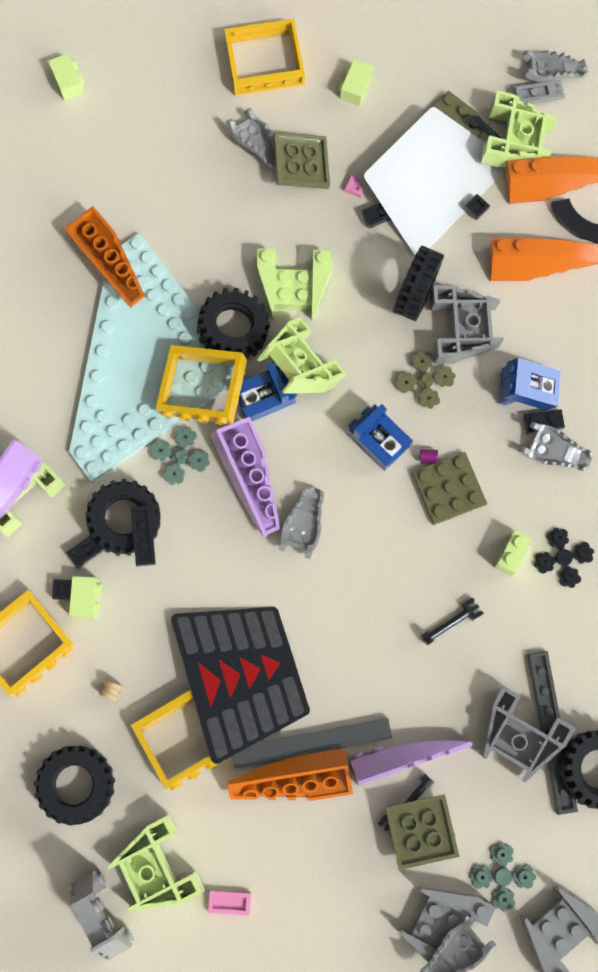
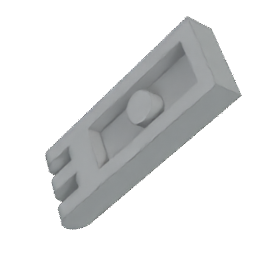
[514,80,565,104]

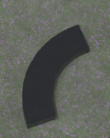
[551,198,598,244]

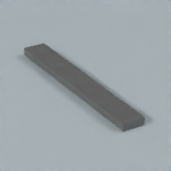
[527,651,578,815]
[233,718,392,768]

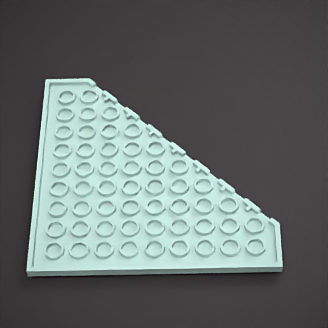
[69,233,246,483]

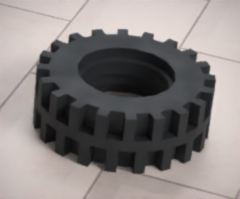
[393,245,444,322]
[197,288,270,360]
[85,479,161,556]
[558,730,598,809]
[34,746,115,826]

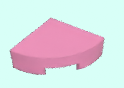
[344,174,362,198]

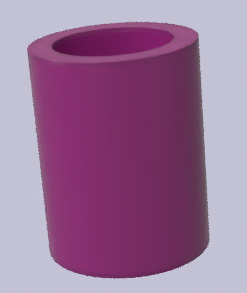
[420,449,438,463]

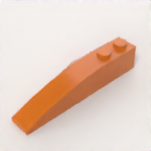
[504,157,598,204]
[64,206,145,308]
[489,238,598,281]
[227,748,353,801]

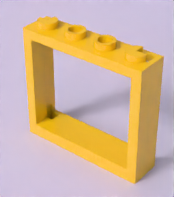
[224,19,305,95]
[155,345,247,425]
[0,590,76,697]
[131,690,218,791]

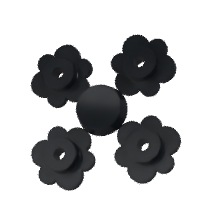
[534,528,594,588]

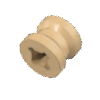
[99,679,124,702]

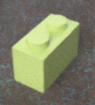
[49,54,85,100]
[339,60,374,106]
[494,530,532,577]
[69,576,102,619]

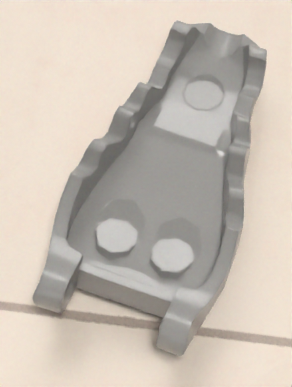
[523,50,588,82]
[226,108,275,169]
[519,421,593,471]
[278,486,324,559]
[420,916,496,972]

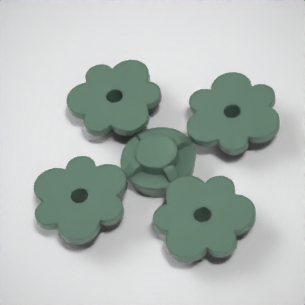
[150,427,210,485]
[470,843,536,912]

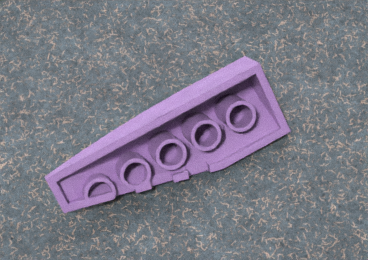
[210,417,280,536]
[0,439,42,519]
[349,740,473,785]

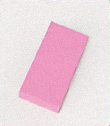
[208,890,251,915]

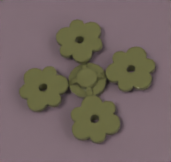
[396,351,456,409]

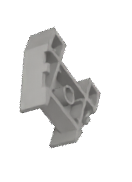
[430,285,504,364]
[483,686,576,782]
[69,869,134,960]
[399,886,496,962]
[520,886,598,972]

